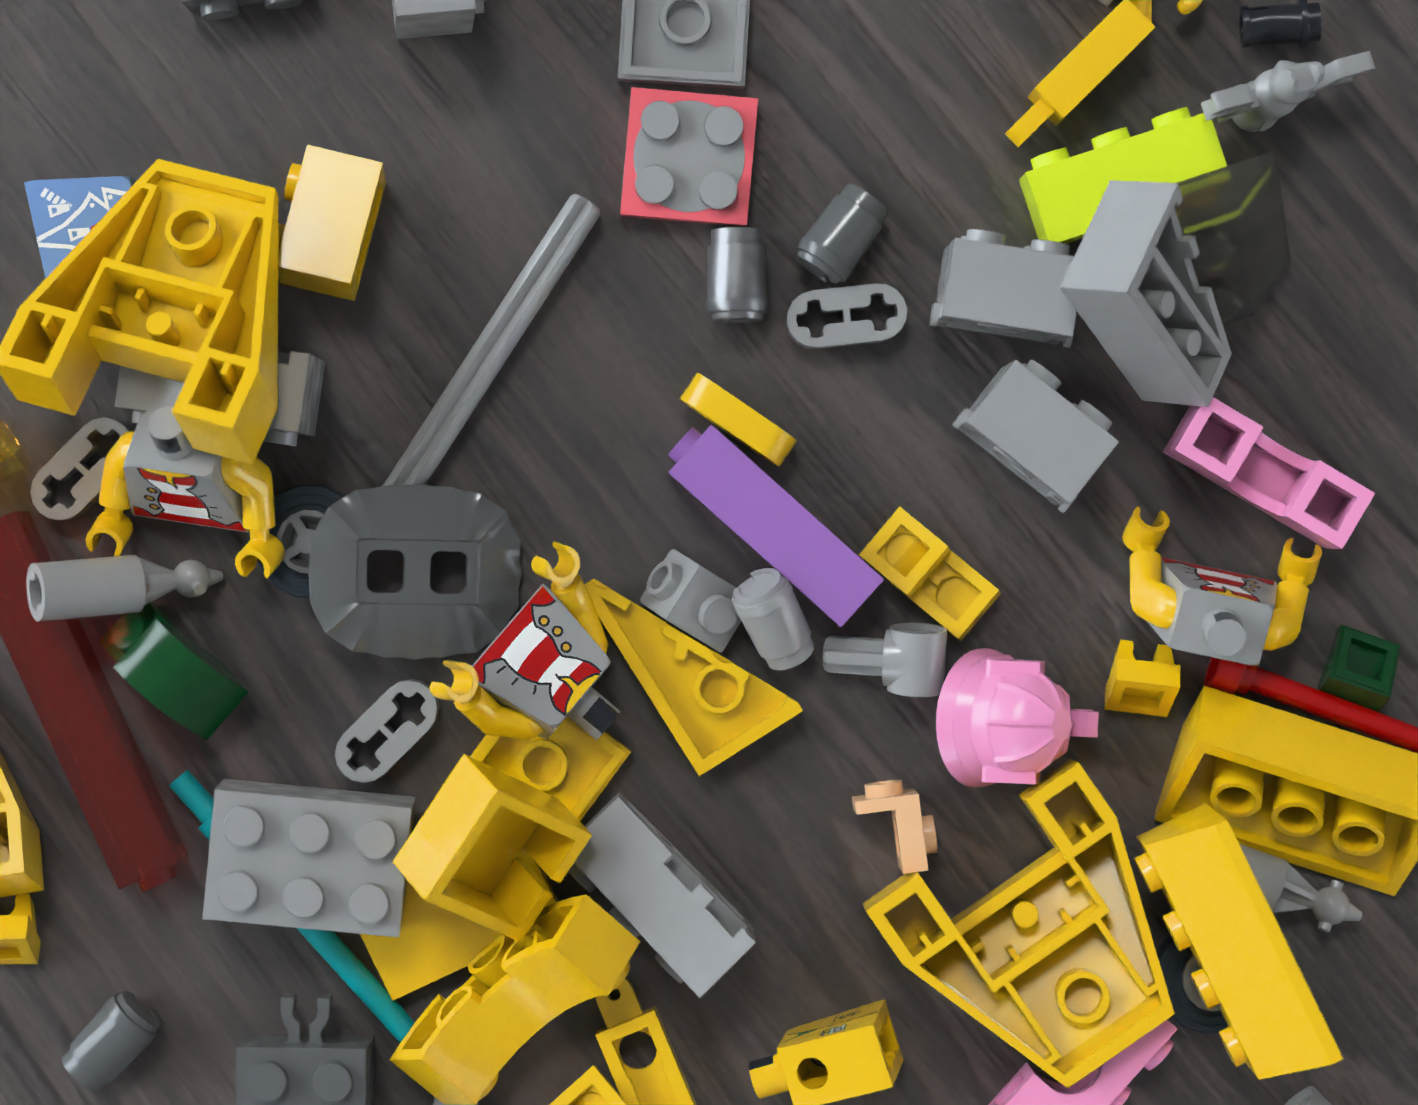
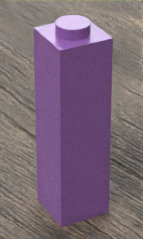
[668,425,884,627]

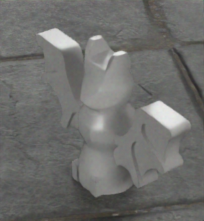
[1201,51,1376,132]

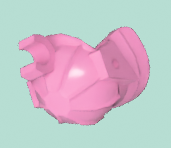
[936,648,1099,787]

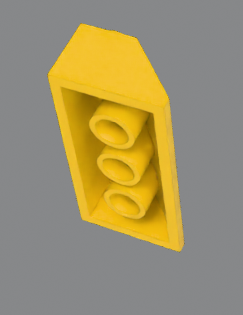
[1154,686,1418,896]
[1134,803,1343,1080]

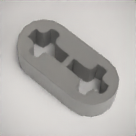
[786,283,907,349]
[30,417,133,521]
[335,679,440,783]

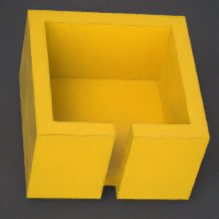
[393,754,592,942]

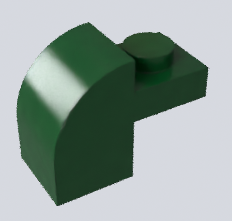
[99,602,249,740]

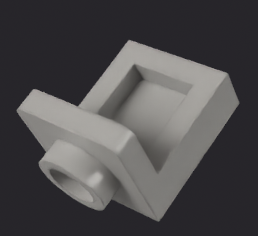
[640,549,741,653]

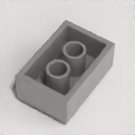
[202,779,416,937]

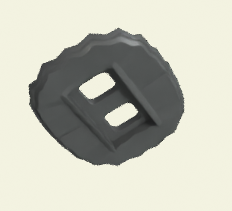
[308,484,522,660]

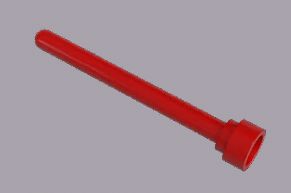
[1204,657,1418,753]

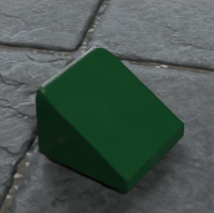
[1317,625,1400,712]

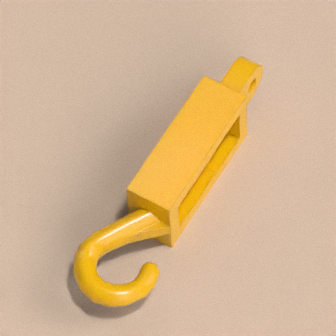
[1005,0,1203,148]
[595,978,697,1105]

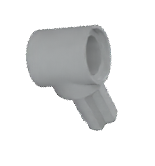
[822,623,947,697]

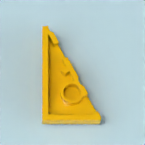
[585,578,803,776]

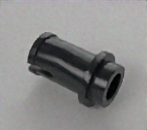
[1239,0,1322,49]

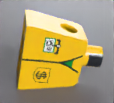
[749,999,904,1105]

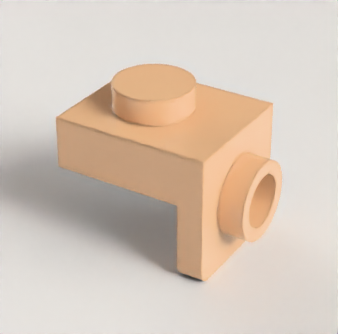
[852,780,937,874]

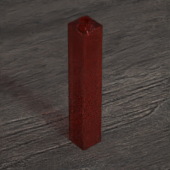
[0,511,189,892]

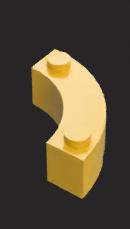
[389,894,640,1105]

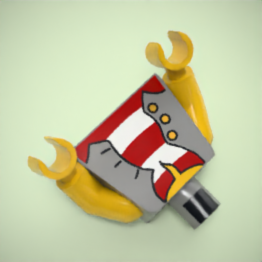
[85,406,285,579]
[1122,506,1322,666]
[429,541,621,741]

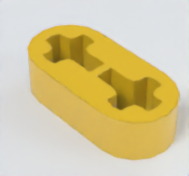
[679,373,797,467]

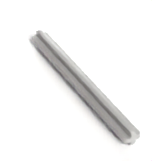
[383,194,600,486]

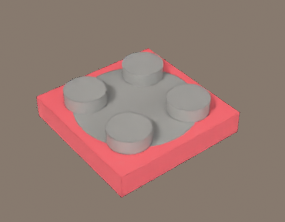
[620,87,758,227]

